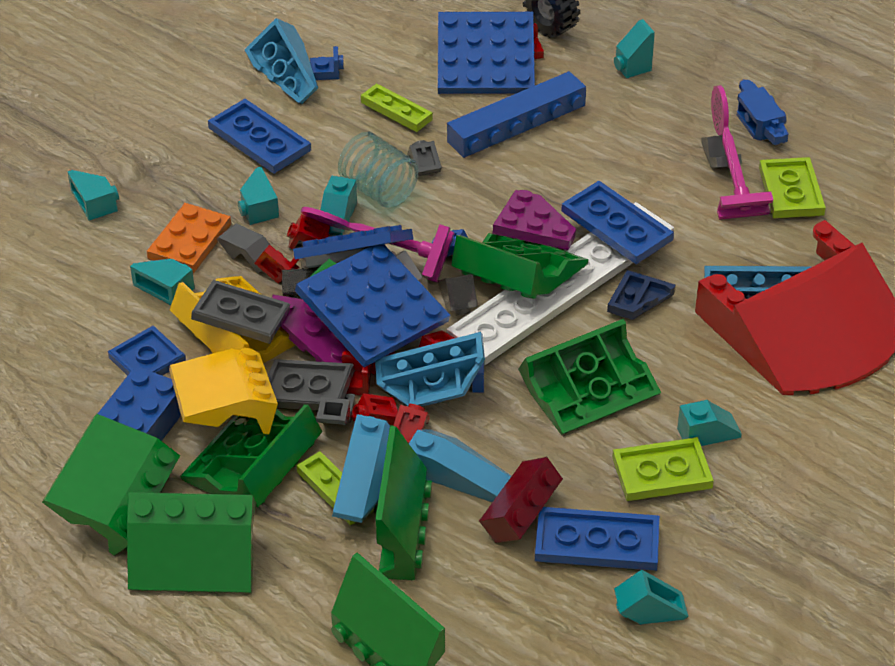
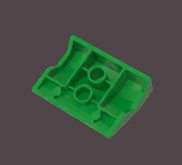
[451,233,589,299]
[518,319,661,435]
[180,404,323,507]
[42,414,181,555]
[376,426,432,581]
[127,492,256,593]
[331,552,445,666]

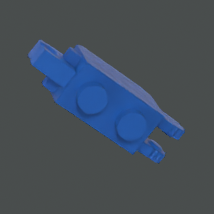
[737,79,789,145]

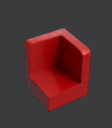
[342,351,371,395]

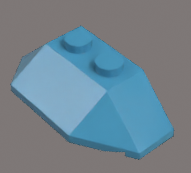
[704,266,811,299]
[375,332,485,407]

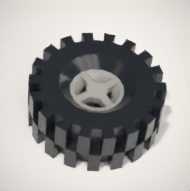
[522,0,580,38]

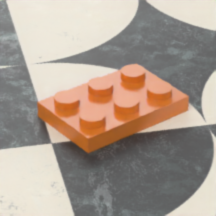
[147,203,231,273]

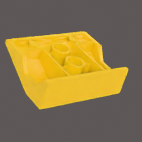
[170,276,295,364]
[169,348,278,435]

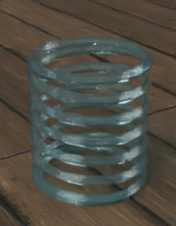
[338,131,418,208]

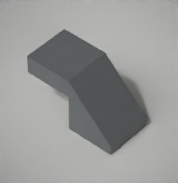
[701,134,742,167]
[217,223,270,274]
[316,393,355,425]

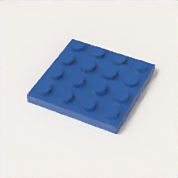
[438,12,535,94]
[295,244,451,367]

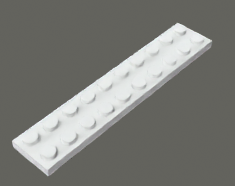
[447,202,674,365]

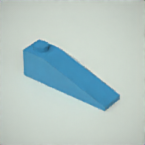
[244,18,318,104]
[332,414,390,523]
[409,429,511,502]

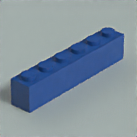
[447,71,586,158]

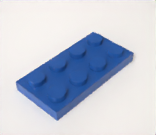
[208,99,312,174]
[561,181,674,264]
[293,225,414,259]
[535,507,660,571]

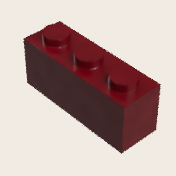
[479,457,563,543]

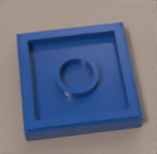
[108,326,186,376]

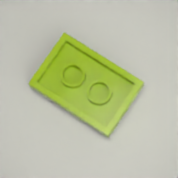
[759,157,826,218]
[612,437,714,501]

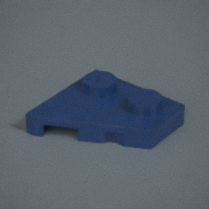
[607,270,676,320]

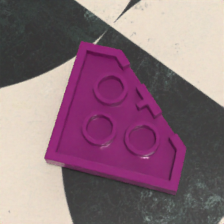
[492,190,576,250]
[272,295,348,363]

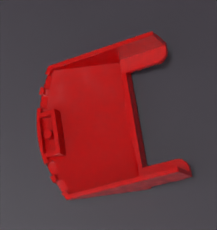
[695,220,895,395]

